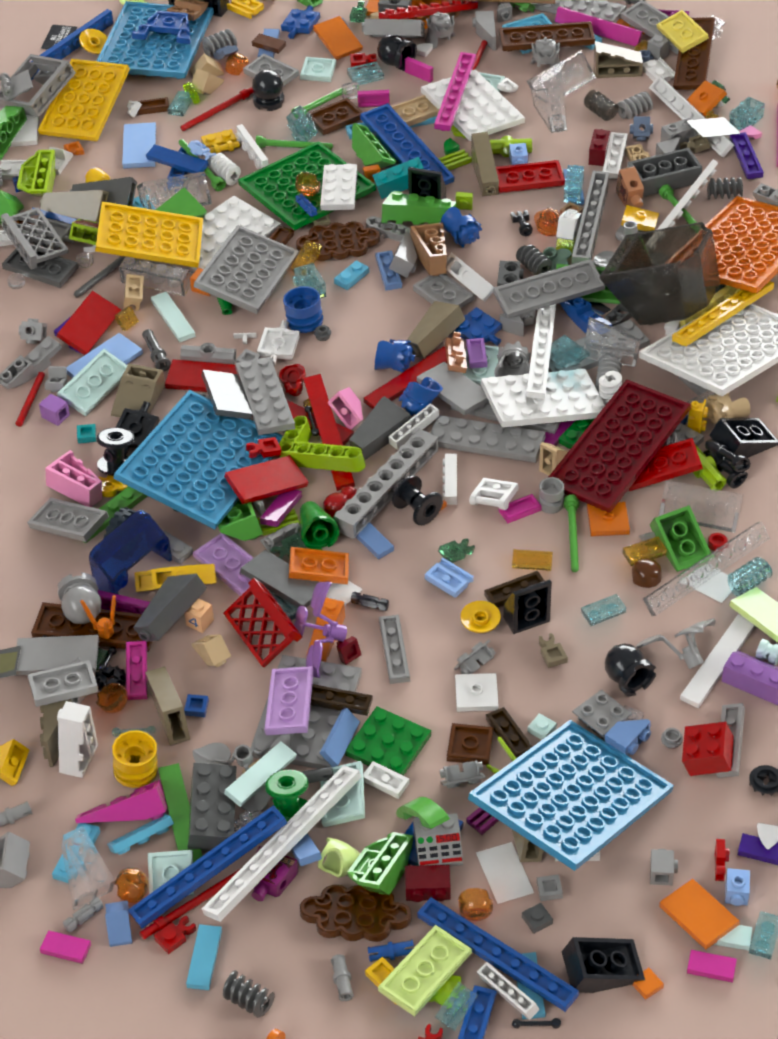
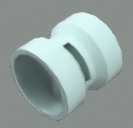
[755,639,778,665]

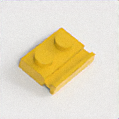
[227,0,264,19]

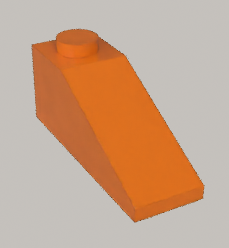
[306,598,345,662]

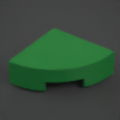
[444,138,460,155]

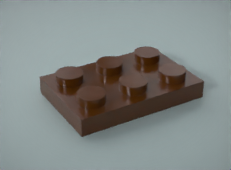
[307,98,363,135]

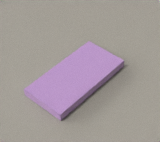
[193,533,253,596]
[264,666,314,735]

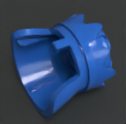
[440,207,482,248]
[374,339,415,373]
[398,377,443,416]

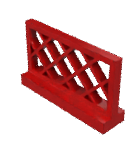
[223,578,303,668]

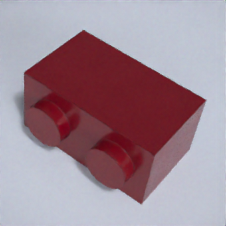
[588,129,610,166]
[405,865,451,902]

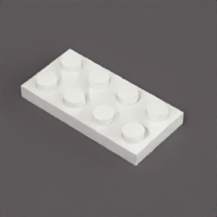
[320,164,357,210]

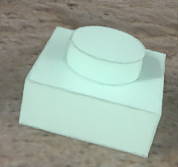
[527,713,557,740]

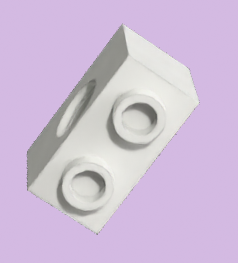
[556,209,582,240]

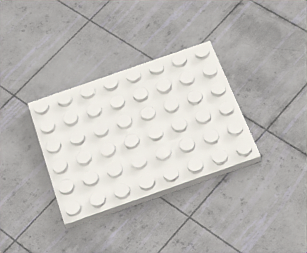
[639,304,778,396]

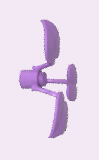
[294,582,347,678]

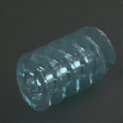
[727,557,773,596]

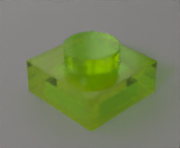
[556,237,575,258]

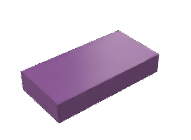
[466,338,488,368]

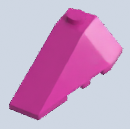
[75,780,168,823]

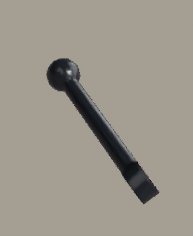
[305,406,319,436]
[99,647,117,673]
[512,1018,561,1029]

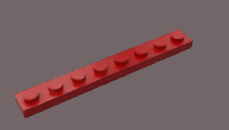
[379,0,478,19]

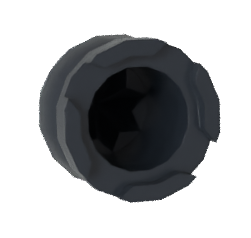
[377,35,417,71]
[252,70,285,111]
[605,643,656,696]

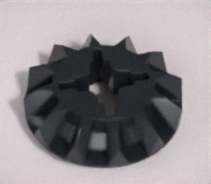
[95,664,126,693]
[749,765,778,796]

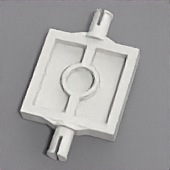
[257,320,300,366]

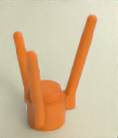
[80,595,116,639]

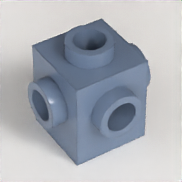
[630,116,653,141]

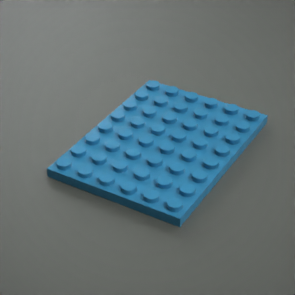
[96,1,214,79]
[113,390,283,530]
[468,720,674,871]

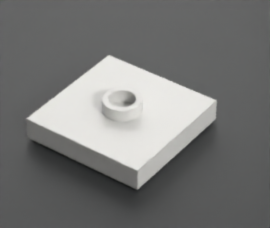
[455,673,499,712]

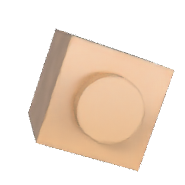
[184,598,214,633]

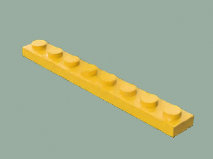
[672,281,774,346]

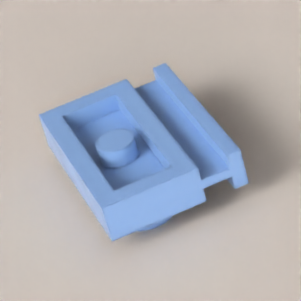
[188,140,216,161]
[425,558,474,598]

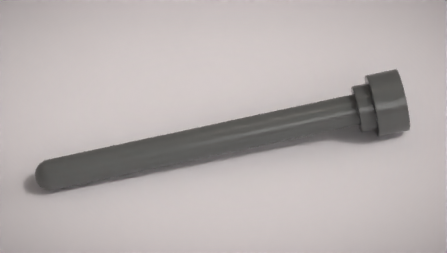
[74,256,134,298]

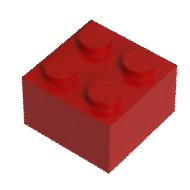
[682,721,734,776]

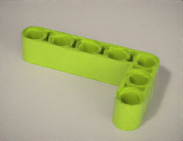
[279,416,366,472]

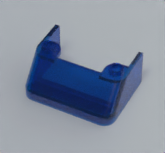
[89,509,172,595]

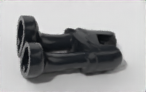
[703,439,751,489]

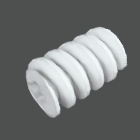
[208,153,241,186]
[599,371,622,405]

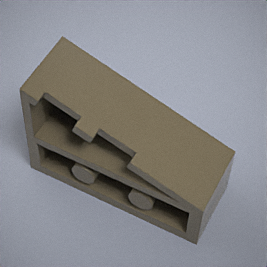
[593,41,643,78]

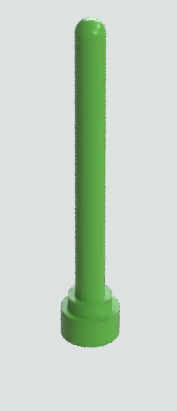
[291,83,354,120]
[255,135,333,150]
[179,139,226,191]
[659,184,702,233]
[564,495,579,572]

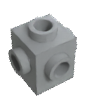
[19,318,47,344]

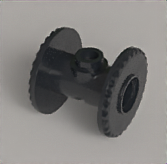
[96,427,134,476]
[392,475,443,526]

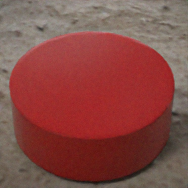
[708,533,728,552]

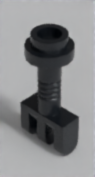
[510,210,533,236]

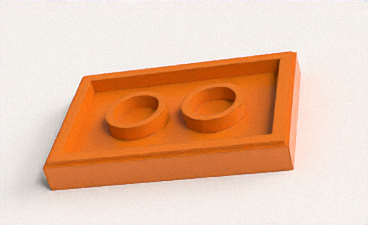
[313,16,363,60]
[288,547,349,585]
[659,879,740,950]

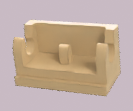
[123,274,144,312]

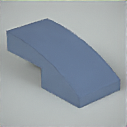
[213,45,238,60]

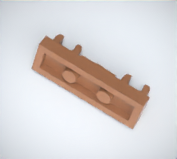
[445,332,467,373]

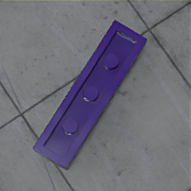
[730,132,764,179]

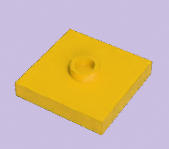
[621,205,659,233]

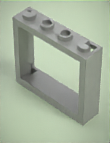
[362,19,425,38]
[0,54,76,117]

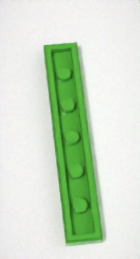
[158,763,202,863]

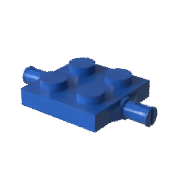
[281,5,321,39]
[453,307,502,346]

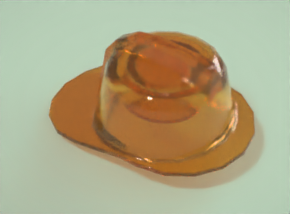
[534,207,560,236]

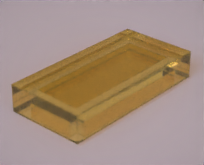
[512,549,553,571]

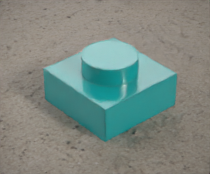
[77,424,96,444]

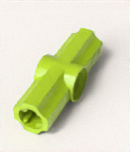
[490,136,532,157]
[693,444,727,492]

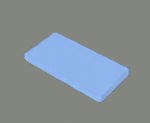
[122,122,156,169]
[66,333,143,378]

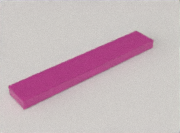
[554,6,643,47]

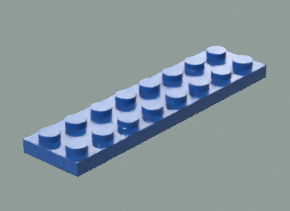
[360,103,455,185]

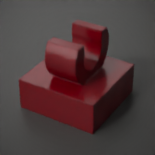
[336,636,362,665]

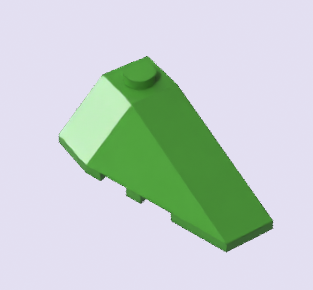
[218,500,263,541]

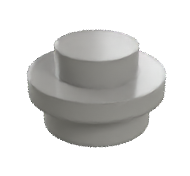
[661,728,683,748]

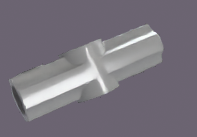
[180,343,236,364]

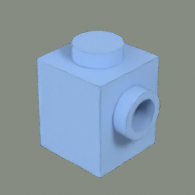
[509,143,528,165]
[725,868,750,906]

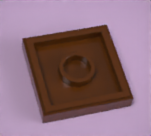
[447,723,494,765]

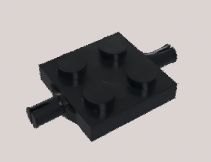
[115,401,160,456]

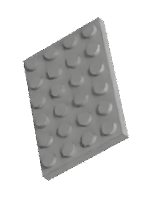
[194,225,299,314]
[250,655,362,769]

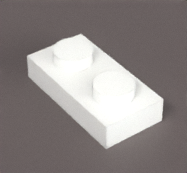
[363,761,410,799]

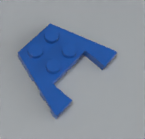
[132,11,191,44]

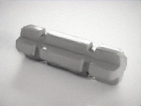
[63,897,104,932]

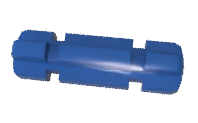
[295,194,318,217]

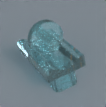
[435,982,478,1031]

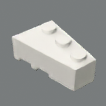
[57,701,98,778]

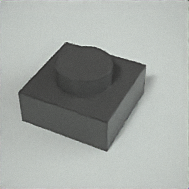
[522,903,553,934]

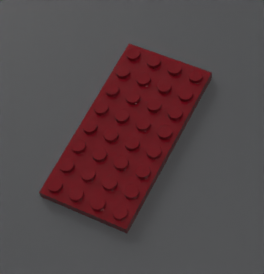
[548,379,691,513]

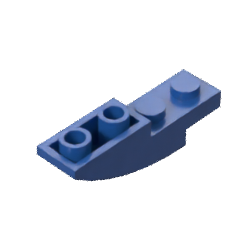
[560,297,612,336]

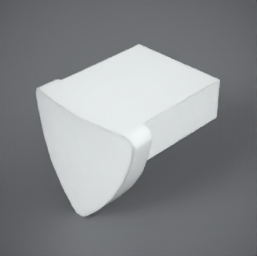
[757,823,778,849]

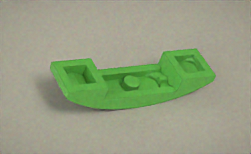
[396,797,450,829]

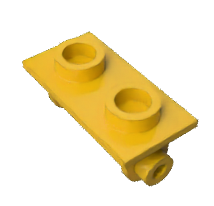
[687,399,709,434]

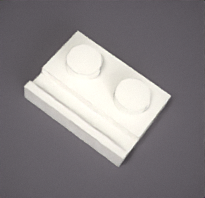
[642,57,675,82]
[0,160,26,180]

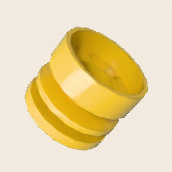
[112,730,158,788]

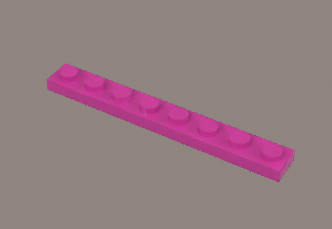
[434,52,476,131]

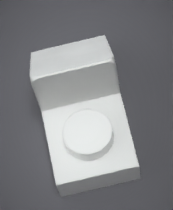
[49,147,73,175]

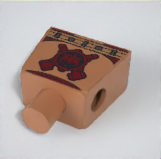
[616,166,644,208]

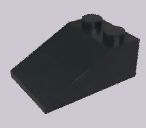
[408,167,446,200]
[709,418,778,458]
[503,580,552,634]
[561,937,645,993]

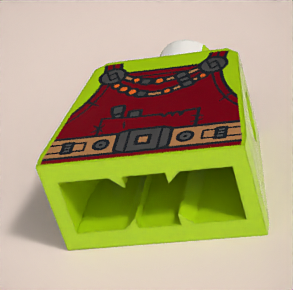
[69,219,99,245]

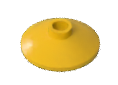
[79,29,108,54]
[460,601,501,633]

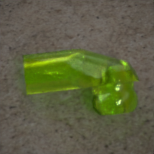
[183,82,201,104]

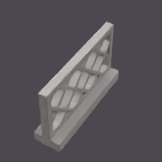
[1,207,68,270]

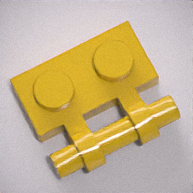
[201,129,240,154]

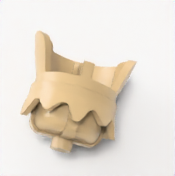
[706,393,751,424]

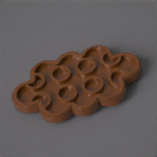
[296,221,380,261]
[300,884,412,942]

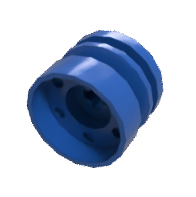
[283,286,324,333]

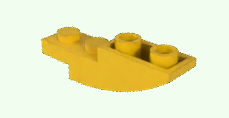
[134,564,217,592]

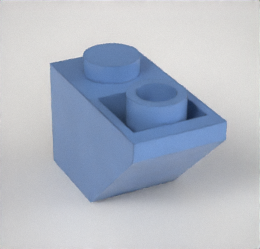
[605,719,651,756]

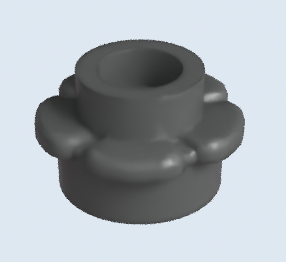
[314,325,331,341]

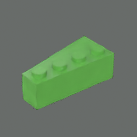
[0,106,27,160]
[381,191,456,225]

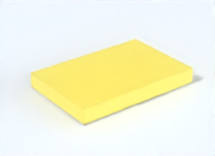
[656,10,709,53]

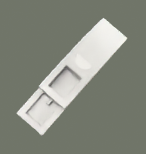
[446,252,494,302]

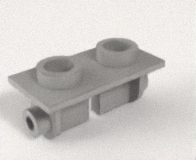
[260,523,302,554]
[454,640,496,674]
[439,760,486,788]

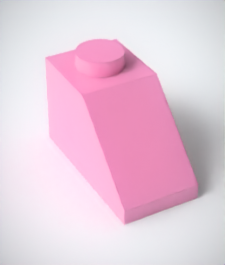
[327,387,363,430]

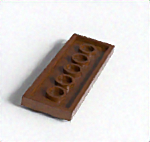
[673,17,715,90]
[499,21,595,52]
[31,602,153,652]

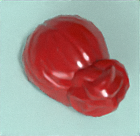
[279,364,306,396]
[323,486,357,518]

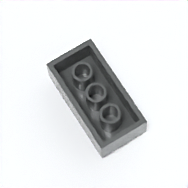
[627,148,702,197]
[188,763,237,851]

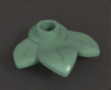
[543,247,572,271]

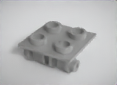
[0,69,33,102]
[572,690,632,739]

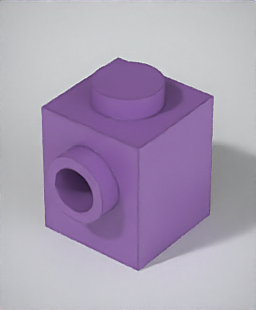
[39,394,70,426]

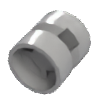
[539,477,564,514]

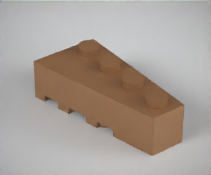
[410,222,447,276]

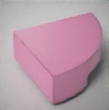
[739,125,762,139]

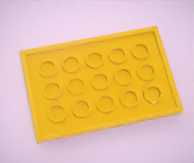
[38,59,130,142]
[95,202,203,268]

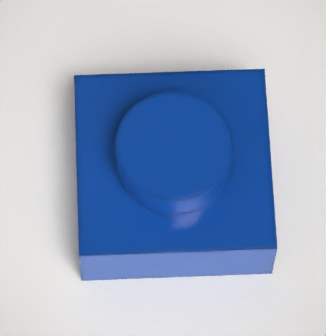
[184,694,209,717]

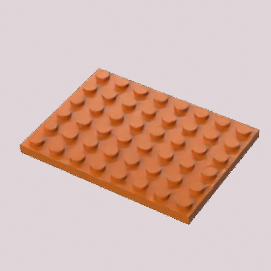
[665,196,778,294]

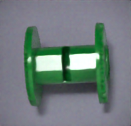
[265,769,309,822]

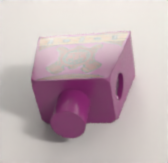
[251,846,298,902]

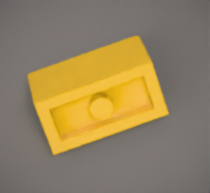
[0,739,30,786]

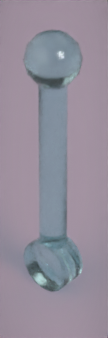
[112,726,156,737]

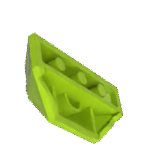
[17,150,55,196]

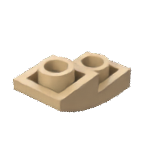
[625,143,650,161]

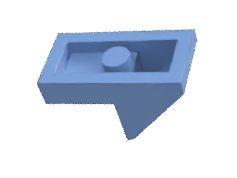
[105,900,132,947]

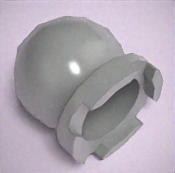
[58,573,101,625]

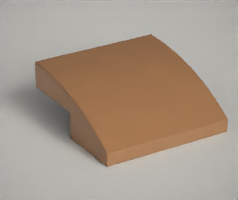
[167,0,209,21]

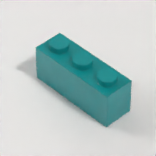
[373,157,424,199]

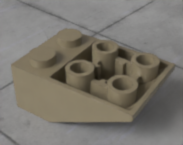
[111,363,165,417]
[40,699,72,767]

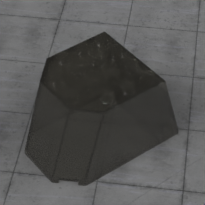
[600,222,720,325]

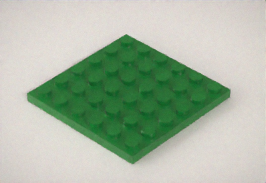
[238,141,376,230]

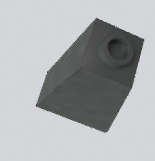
[70,177,137,206]
[349,396,410,461]
[133,574,207,642]

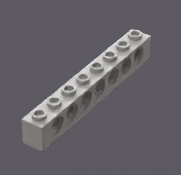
[571,171,610,265]
[333,428,438,539]

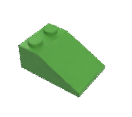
[649,505,713,572]

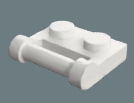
[469,478,519,510]

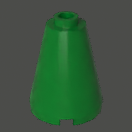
[300,501,340,550]

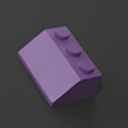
[722,651,778,705]

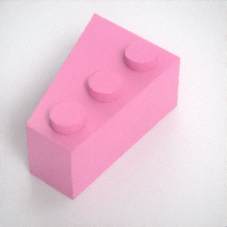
[45,450,102,507]

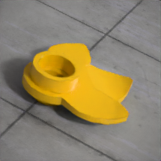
[98,475,128,497]

